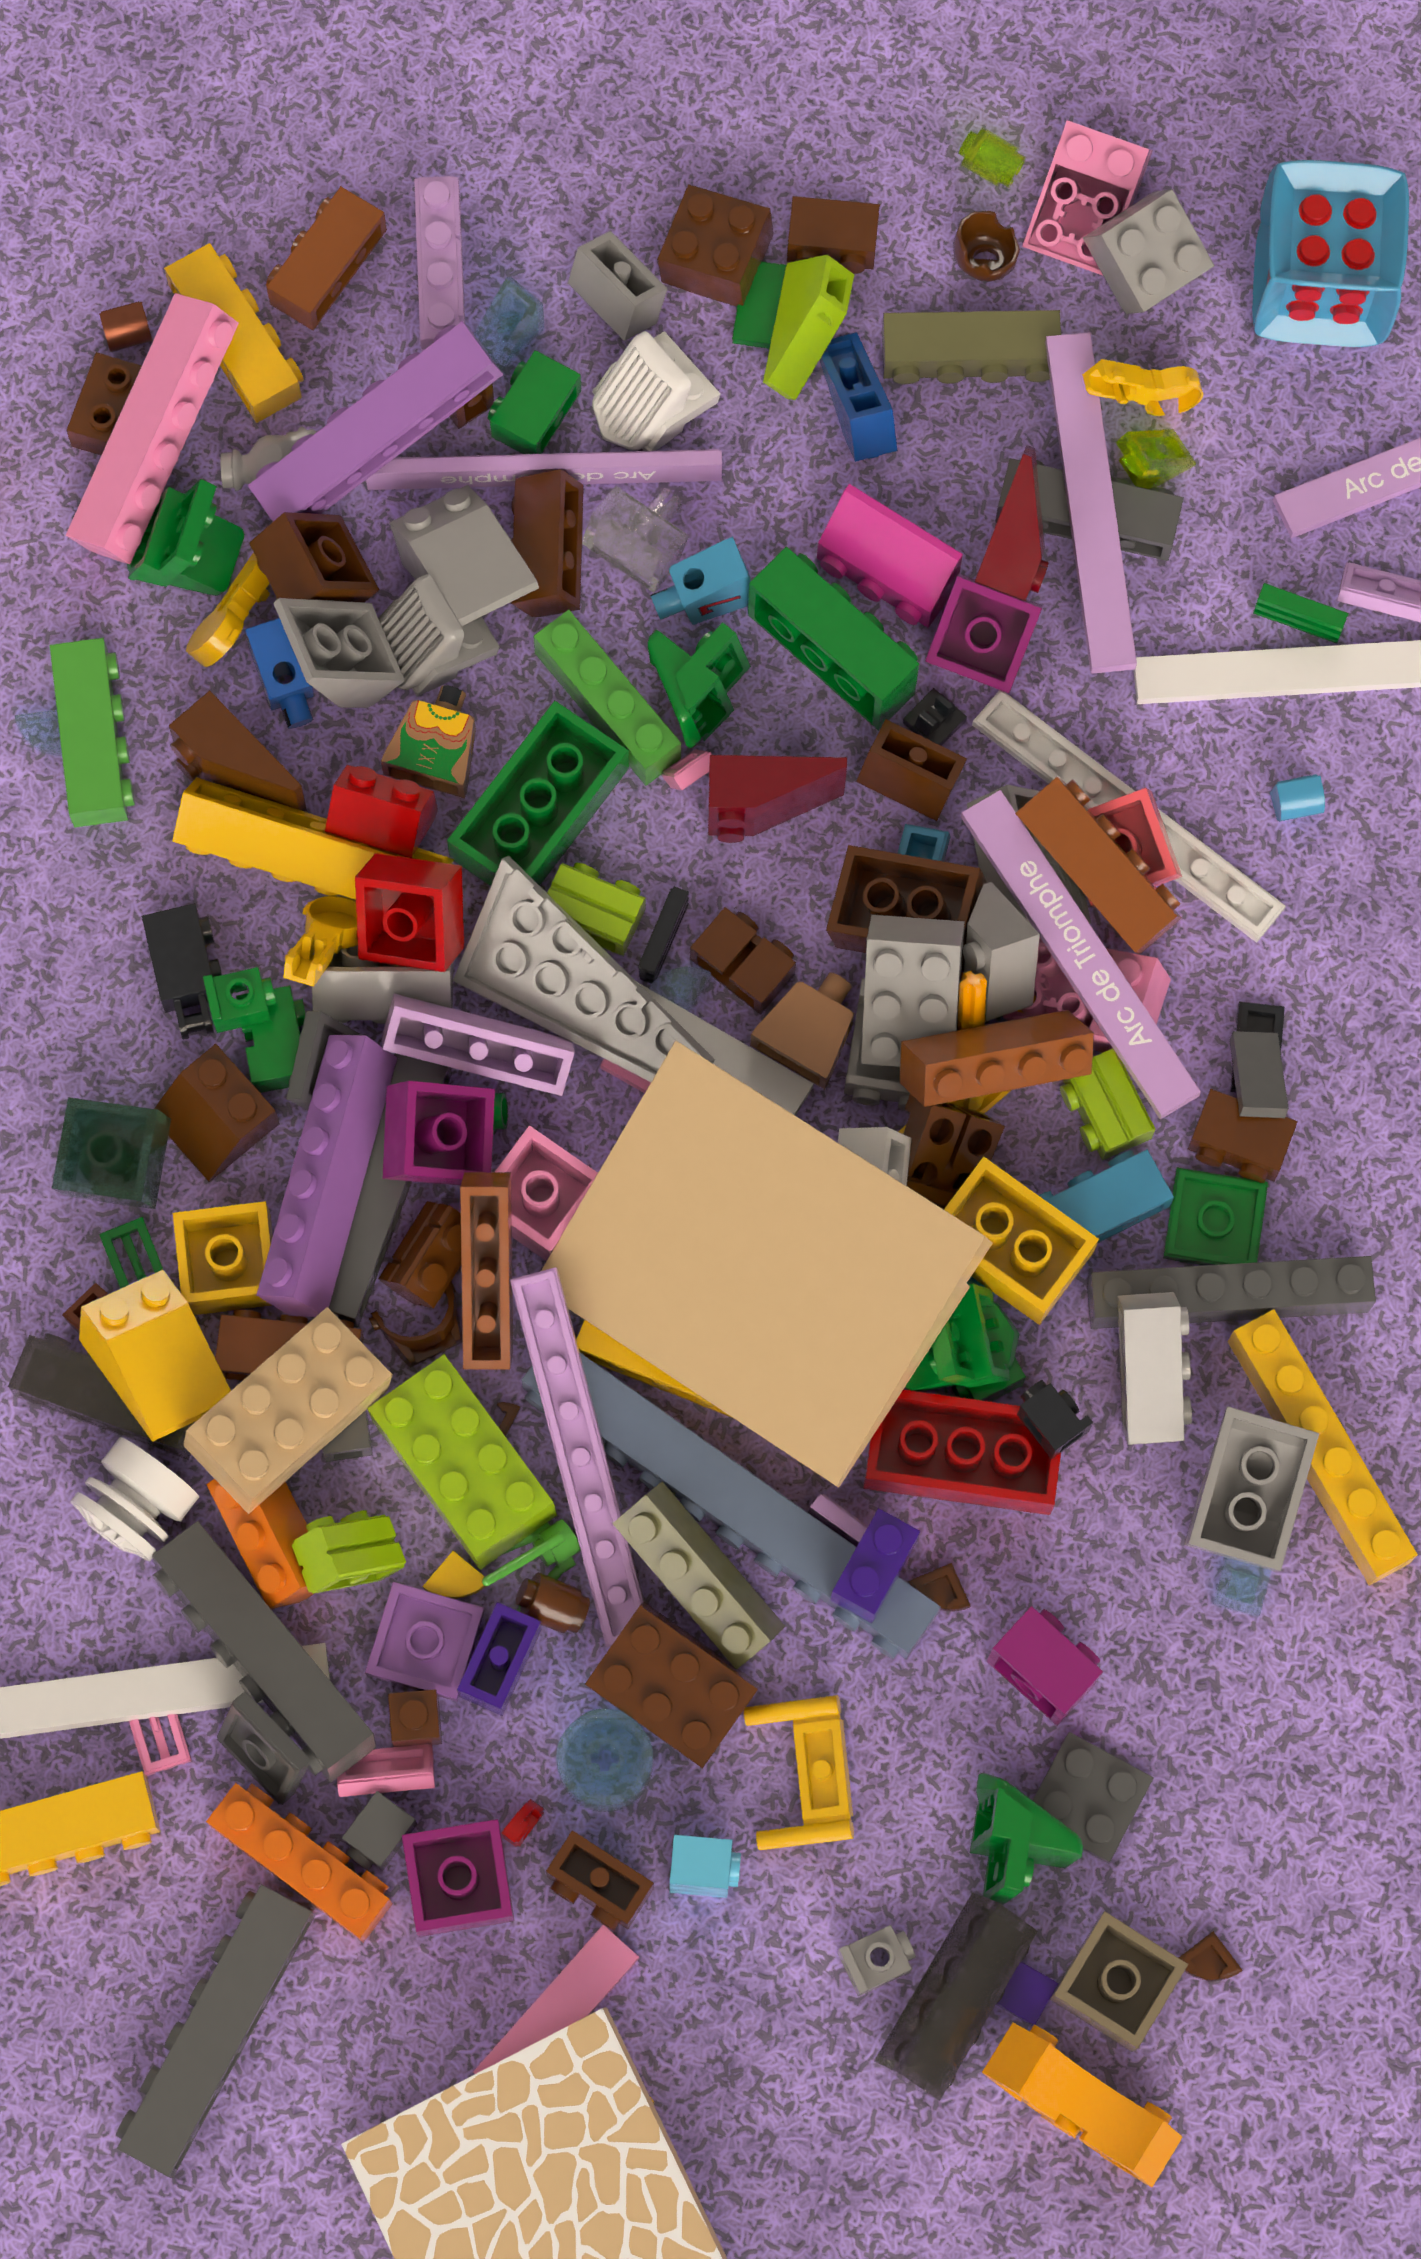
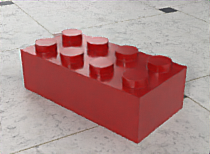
[863,1389,1061,1515]

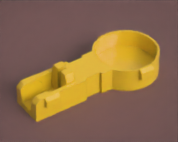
[1082,359,1203,416]
[186,552,270,667]
[283,896,358,987]

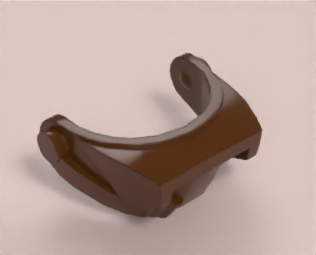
[368,1281,463,1368]

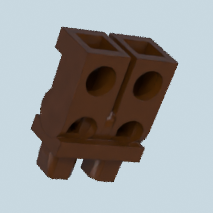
[903,1094,1005,1210]

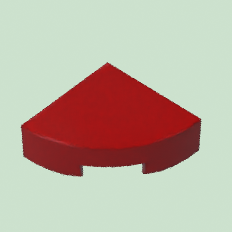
[501,1799,544,1847]

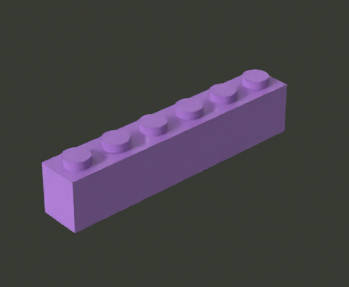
[247,321,504,521]
[257,1035,397,1317]

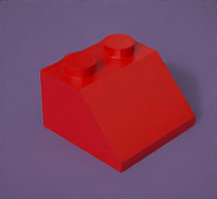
[325,765,438,858]

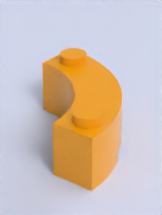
[982,2022,1183,2187]

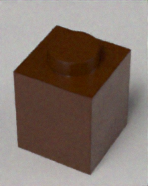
[388,1689,442,1747]

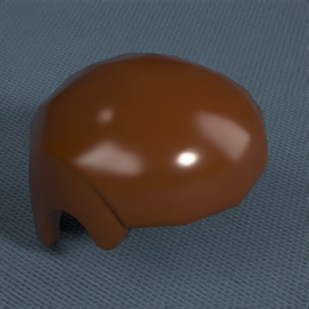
[953,211,1020,282]

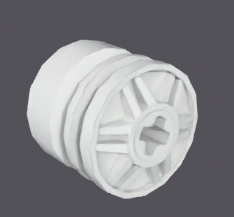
[70,1437,199,1562]

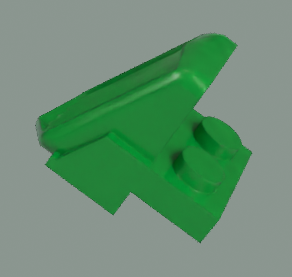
[127,479,245,596]
[647,622,751,748]
[905,1284,1019,1392]
[970,1773,1083,1907]

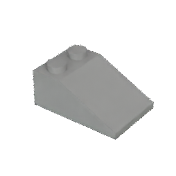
[389,485,539,626]
[273,598,405,708]
[1184,1406,1319,1571]

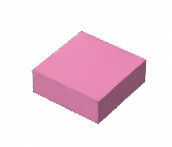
[662,749,712,790]

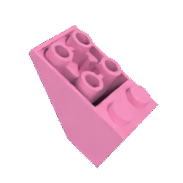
[1022,120,1153,276]
[1003,937,1171,1053]

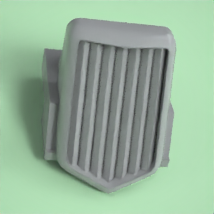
[378,574,500,696]

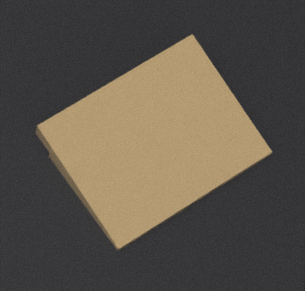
[541,1041,993,1488]

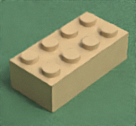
[183,1307,393,1514]

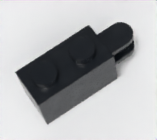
[141,903,222,1040]

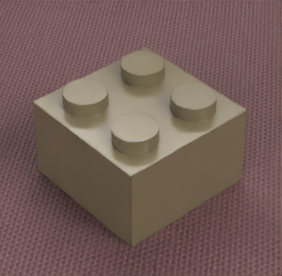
[1050,1911,1188,2052]

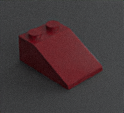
[975,445,1049,601]
[708,755,847,843]

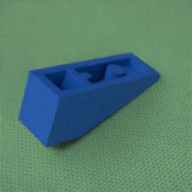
[820,332,898,462]

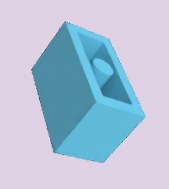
[670,1835,741,1898]

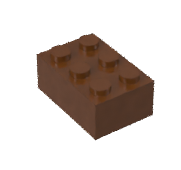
[826,845,987,971]
[585,1602,761,1769]

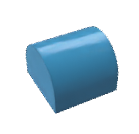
[1270,774,1325,822]
[897,824,951,862]

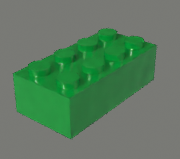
[748,546,919,731]
[447,700,629,886]

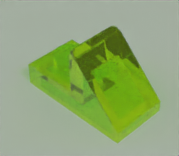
[1115,429,1196,489]

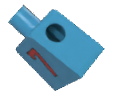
[651,537,752,625]

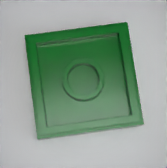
[1163,1167,1268,1266]

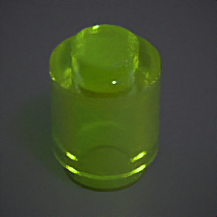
[958,127,1026,188]

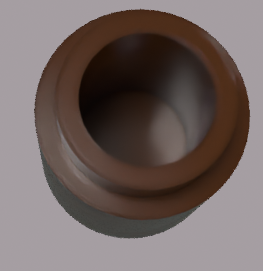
[516,1572,590,1633]

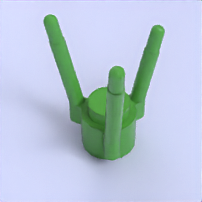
[482,1519,581,1612]

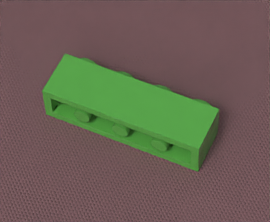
[533,610,681,786]
[50,638,135,828]

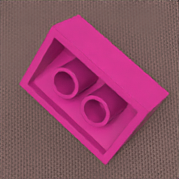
[817,484,963,628]

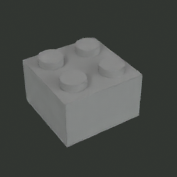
[1083,189,1214,314]

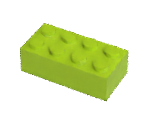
[367,1354,557,1570]

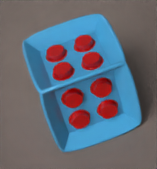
[1252,160,1409,347]

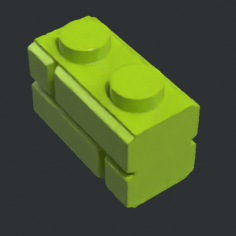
[547,862,646,957]
[1060,1048,1156,1161]
[292,1510,406,1594]

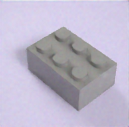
[861,915,965,1067]

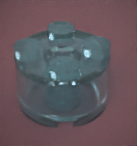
[556,1709,653,1812]

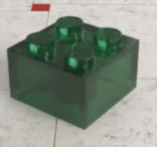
[52,1097,171,1209]

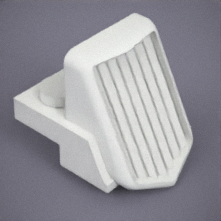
[592,331,720,451]

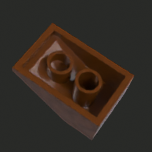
[168,690,308,813]

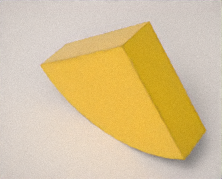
[422,1551,486,1599]

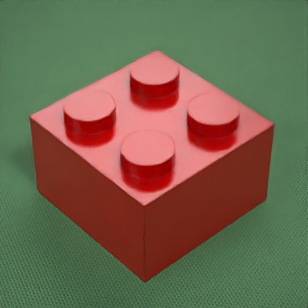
[355,853,464,972]

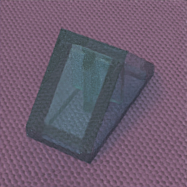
[474,276,545,372]

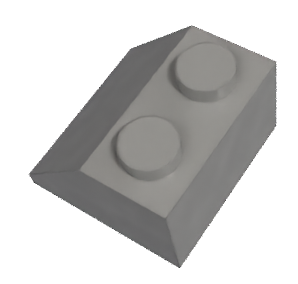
[963,882,1040,1021]

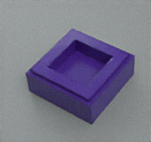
[992,1959,1058,2026]

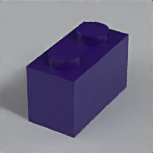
[830,1508,920,1623]
[457,1602,542,1716]

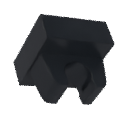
[903,688,967,746]

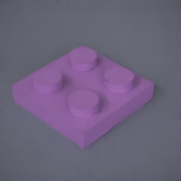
[365,1582,485,1701]

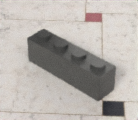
[995,458,1184,561]

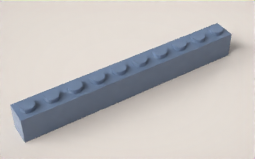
[521,1352,941,1659]

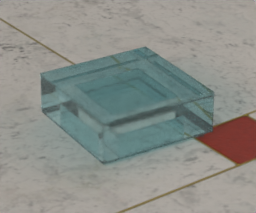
[1212,1557,1272,1617]

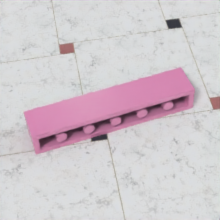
[66,293,239,565]

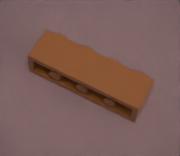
[1015,777,1182,954]
[900,1010,1094,1107]
[460,1172,513,1370]

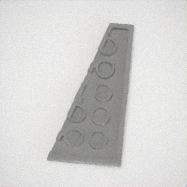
[453,856,715,1082]

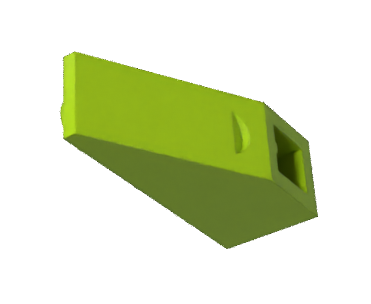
[763,255,855,400]

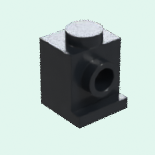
[1017,1380,1093,1459]

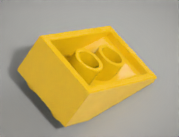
[79,1270,231,1442]

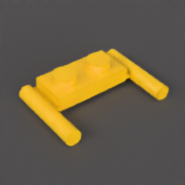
[744,1695,854,1850]

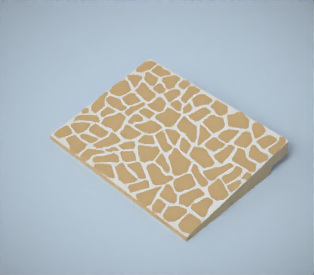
[342,2007,727,2259]

